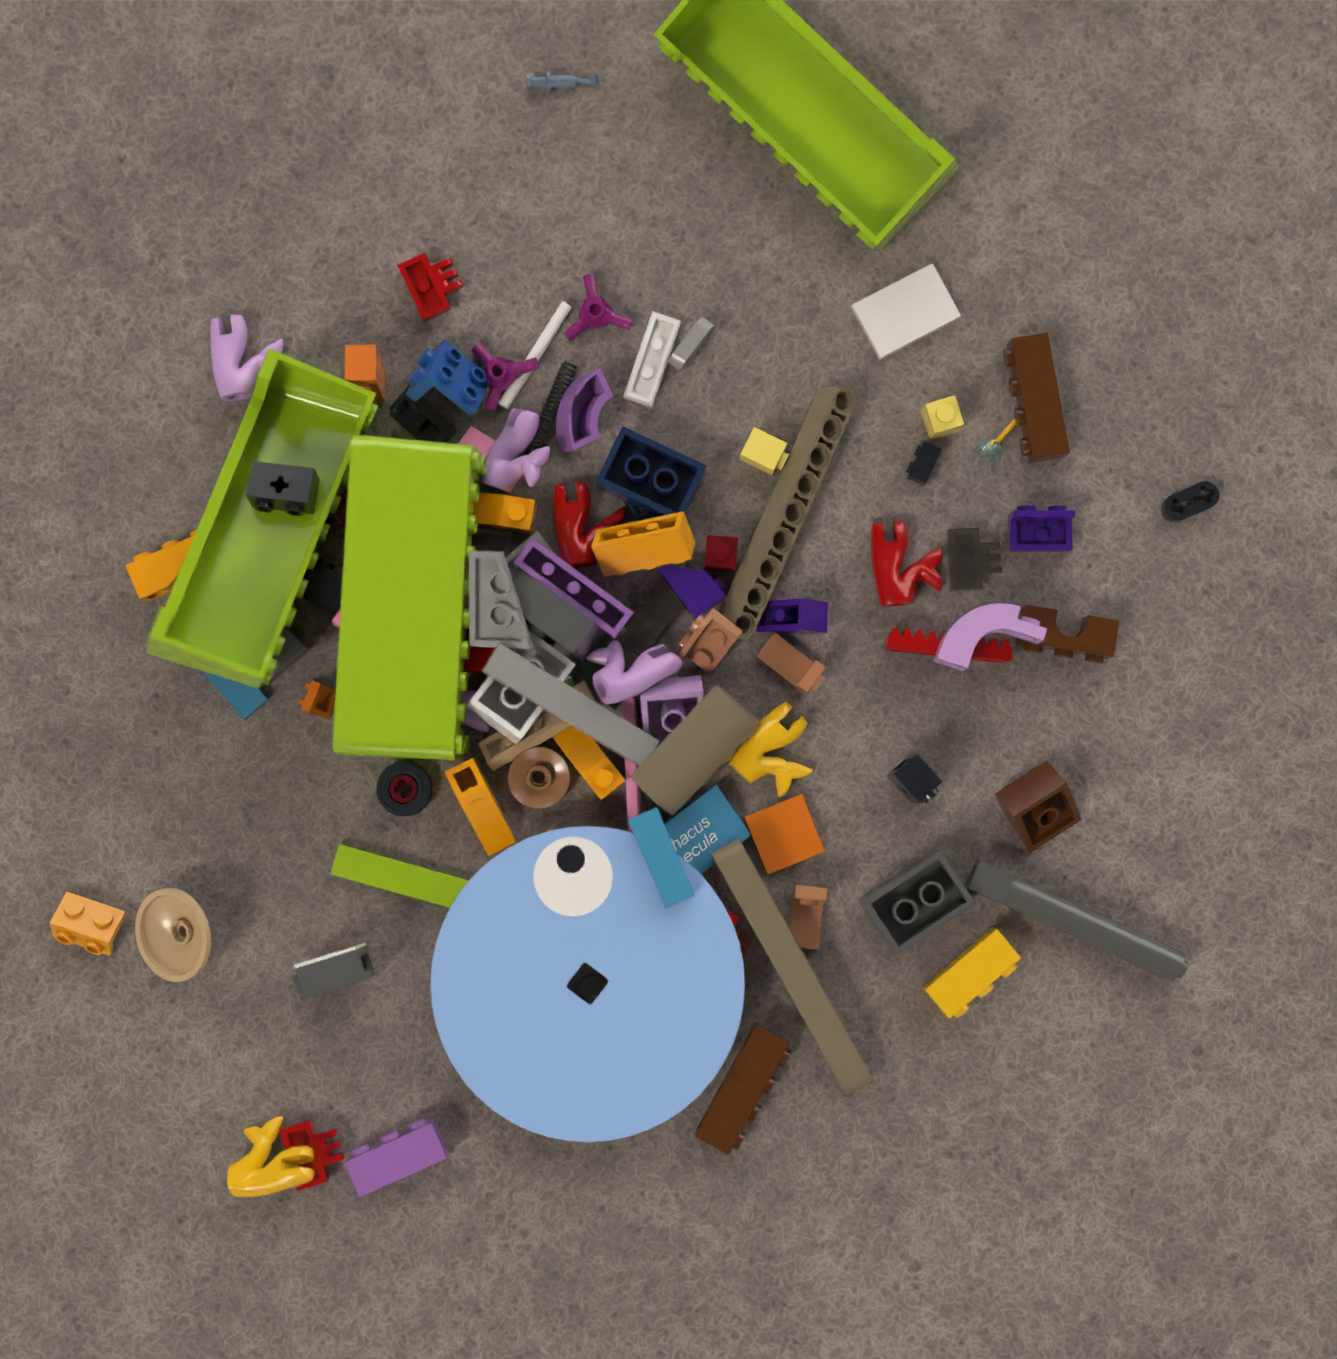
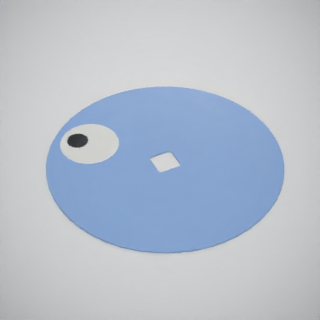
[430,826,745,1142]

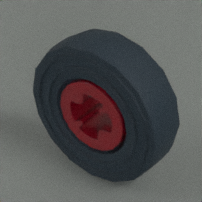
[376,762,432,816]

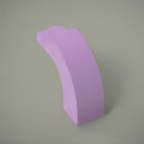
[933,603,1047,671]

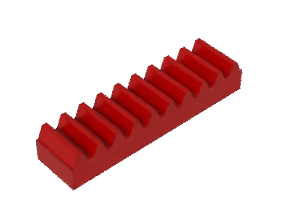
[884,627,1013,664]

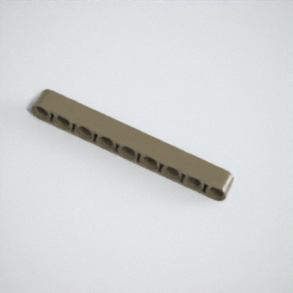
[719,386,856,640]
[711,838,874,1096]

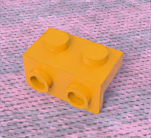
[50,892,126,956]

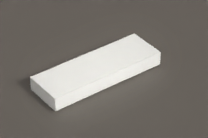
[623,311,681,408]

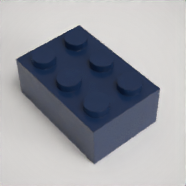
[596,426,707,517]

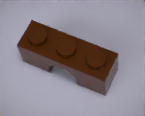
[1016,605,1119,664]

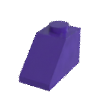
[658,565,726,620]
[756,598,828,634]

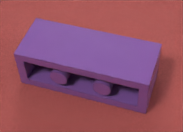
[344,1117,450,1198]

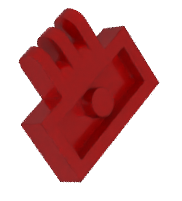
[397,252,464,322]
[279,1119,345,1191]

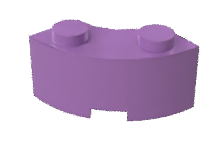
[556,368,613,453]

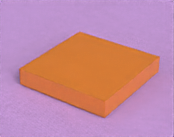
[744,794,825,875]

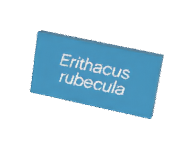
[620,785,751,874]

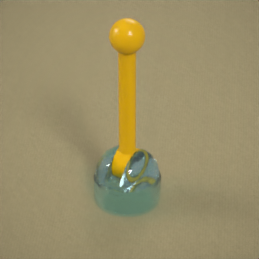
[974,418,1016,465]

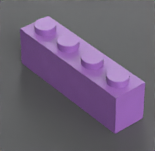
[513,538,634,639]

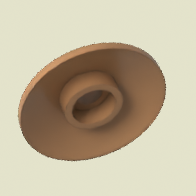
[508,747,570,809]

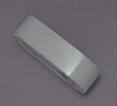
[668,316,715,372]

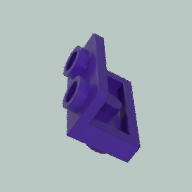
[1008,505,1075,552]

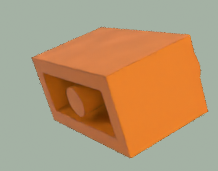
[345,344,385,404]

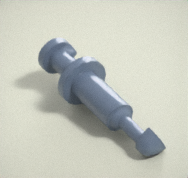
[526,71,598,92]

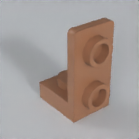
[789,884,827,949]

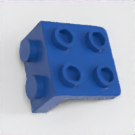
[406,339,488,415]

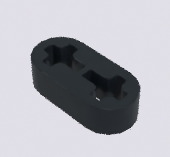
[1161,481,1220,522]

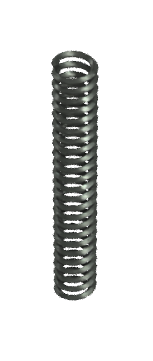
[523,361,578,455]

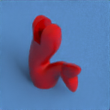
[554,482,626,568]
[871,521,943,608]

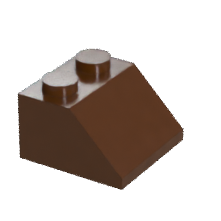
[995,761,1082,853]

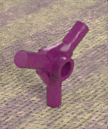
[563,274,634,342]
[472,343,539,412]

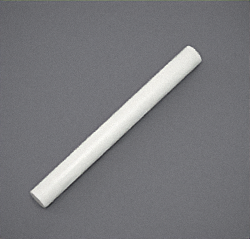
[498,301,572,410]

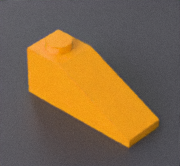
[473,493,537,535]
[552,726,626,800]

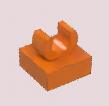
[298,680,336,719]

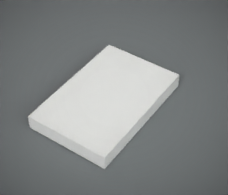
[851,263,961,360]

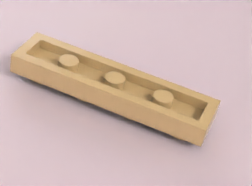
[478,681,597,771]

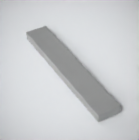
[482,643,660,767]

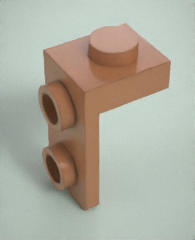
[757,633,826,694]

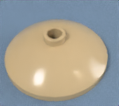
[135,888,211,982]

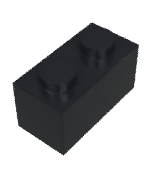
[906,441,942,486]

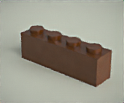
[1003,332,1070,464]
[695,1022,791,1155]

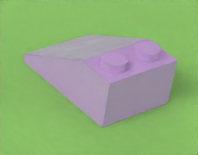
[640,675,704,748]

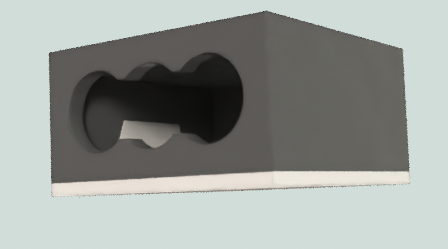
[293,942,375,999]

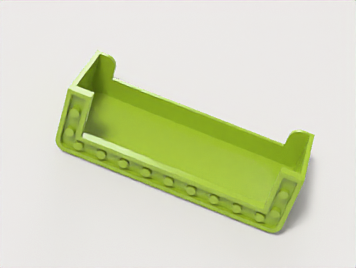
[653,0,960,249]
[147,348,378,689]
[333,435,486,760]

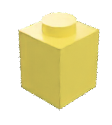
[921,395,964,440]
[739,427,789,475]

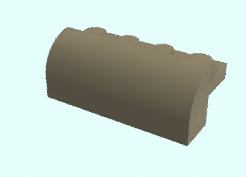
[630,685,761,815]

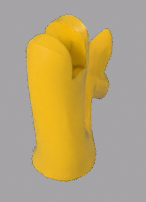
[727,701,813,797]
[227,1116,314,1197]

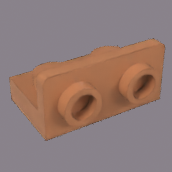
[676,608,743,675]

